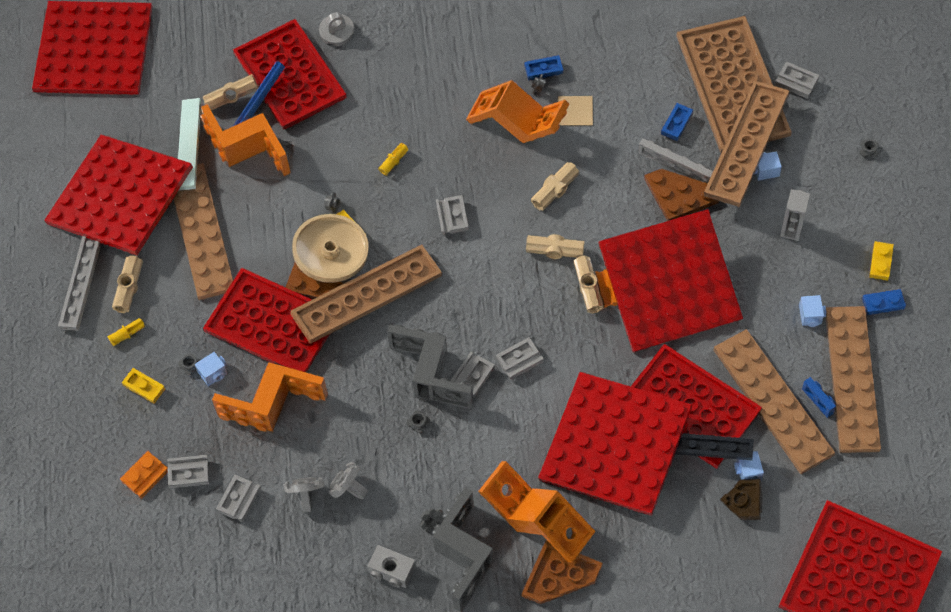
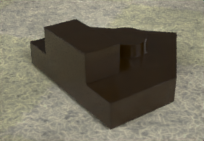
[720,479,763,520]

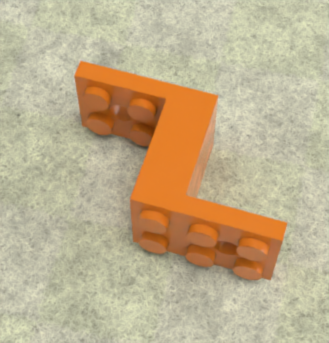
[466,80,570,143]
[200,104,291,176]
[212,362,328,432]
[478,461,596,563]

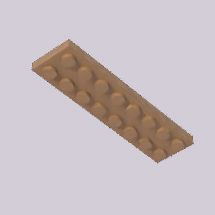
[704,81,789,207]
[174,163,233,300]
[291,245,442,344]
[826,306,881,453]
[713,329,835,474]

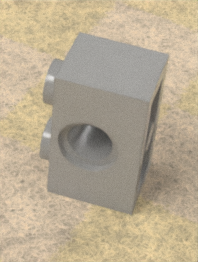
[367,545,416,588]

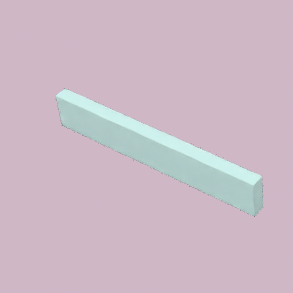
[178,98,201,191]

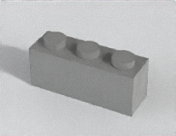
[780,189,810,241]

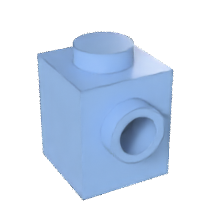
[754,151,781,181]
[799,295,826,327]
[195,352,227,386]
[734,451,764,481]

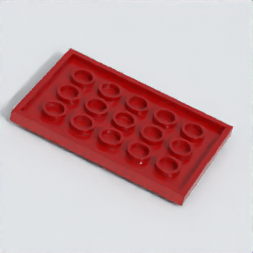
[233,19,347,130]
[203,268,330,373]
[631,344,762,469]

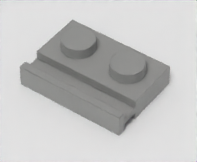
[775,62,819,99]
[436,195,469,235]
[496,337,544,380]
[451,352,495,398]
[167,455,209,488]
[216,474,261,522]

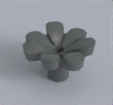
[420,508,444,533]

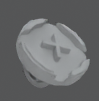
[319,12,355,46]
[329,462,368,499]
[283,477,324,513]

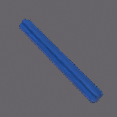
[232,61,285,127]

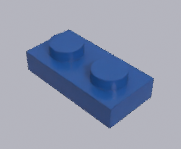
[524,55,563,81]
[661,103,693,141]
[862,289,906,315]
[802,377,836,418]

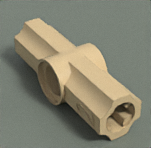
[203,74,259,110]
[531,162,579,211]
[526,234,584,259]
[112,255,143,313]
[574,256,604,314]

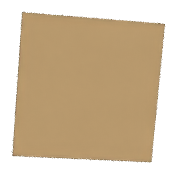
[558,96,593,125]

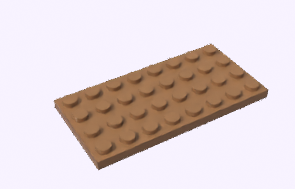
[676,16,792,153]

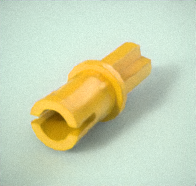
[378,143,408,176]
[107,318,145,347]

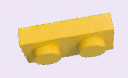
[869,241,894,281]
[122,368,165,404]

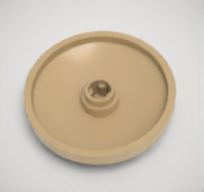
[292,214,369,282]

